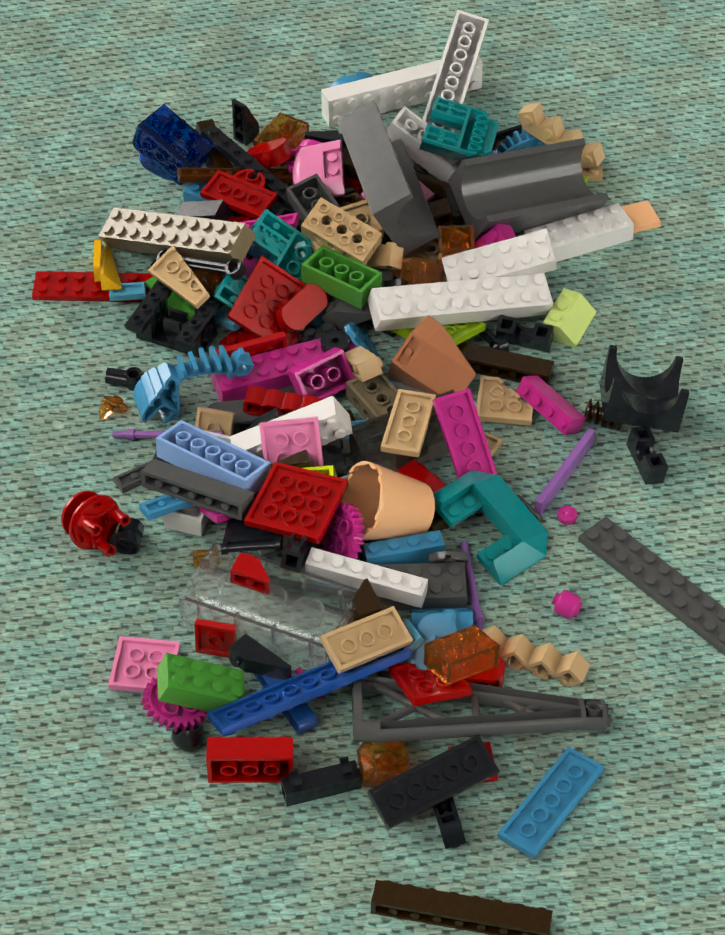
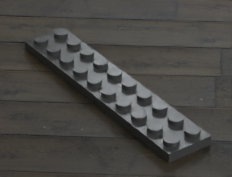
[578,517,725,655]

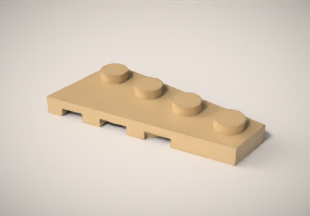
[148,245,210,309]

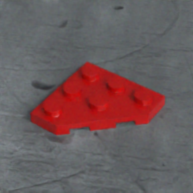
[389,662,472,706]

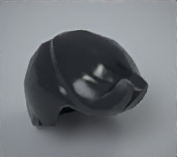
[171,724,204,752]

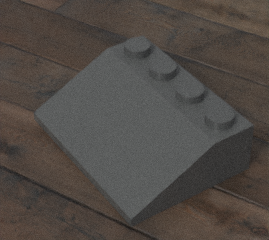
[321,269,395,330]

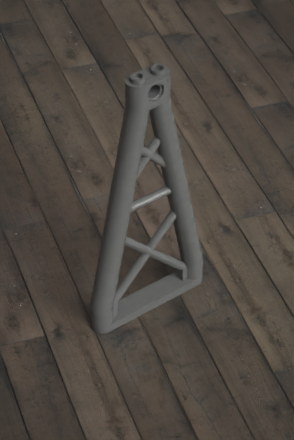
[351,670,611,743]

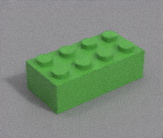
[301,245,382,309]
[157,653,245,712]

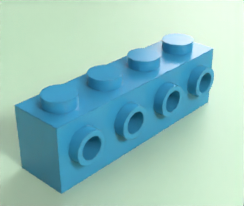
[362,530,445,565]

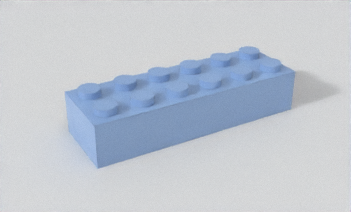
[156,420,271,494]

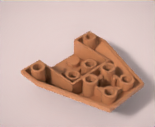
[388,315,477,397]

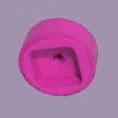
[557,506,577,525]

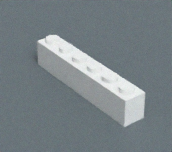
[305,547,428,608]

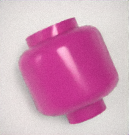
[551,590,583,619]

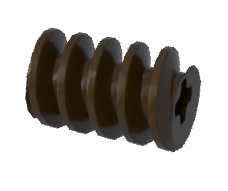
[584,399,623,431]

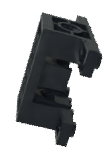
[125,280,223,358]

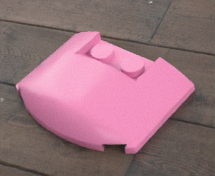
[293,140,345,198]

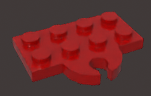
[200,169,278,219]

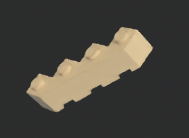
[518,102,605,168]
[472,625,590,687]

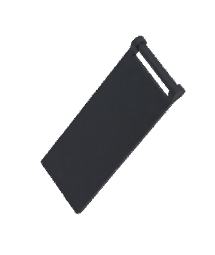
[221,518,284,555]

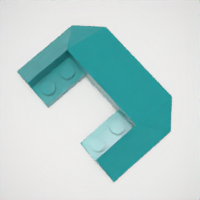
[419,96,499,160]
[214,209,313,308]
[433,470,548,586]

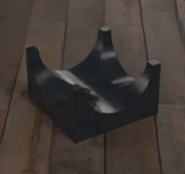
[599,345,690,433]

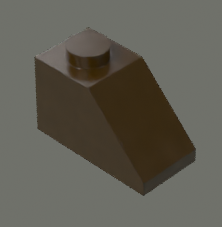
[350,578,383,621]

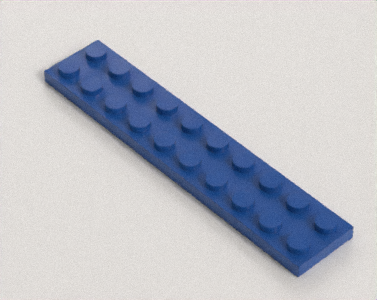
[206,646,412,736]

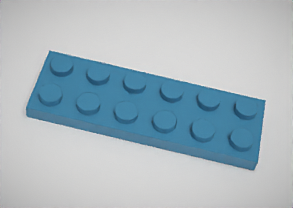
[497,746,604,859]

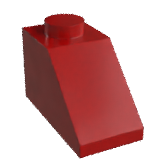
[230,552,270,595]

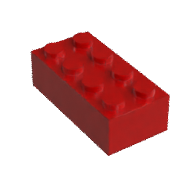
[206,736,294,783]

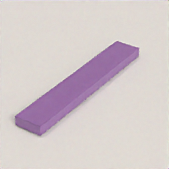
[535,428,596,515]

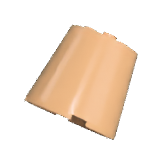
[341,461,435,541]

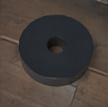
[320,330,350,352]

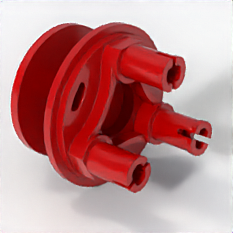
[61,490,131,557]

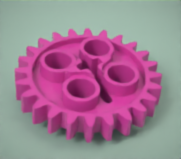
[321,502,365,559]
[141,677,207,733]

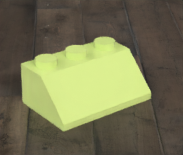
[543,288,596,348]

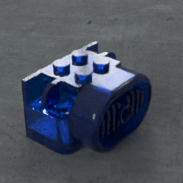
[132,104,215,185]

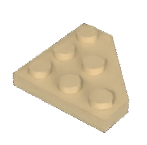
[476,376,533,426]

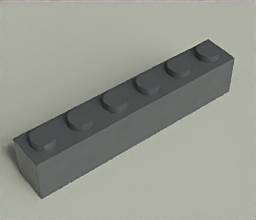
[141,459,254,521]

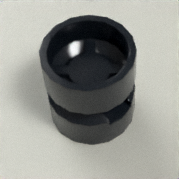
[114,518,144,555]

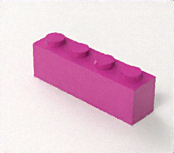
[516,375,587,435]

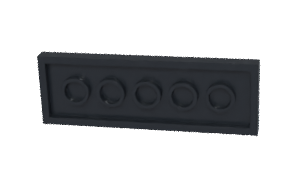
[367,735,500,830]

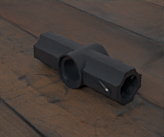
[105,367,144,391]

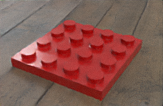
[227,256,306,347]
[244,462,349,544]

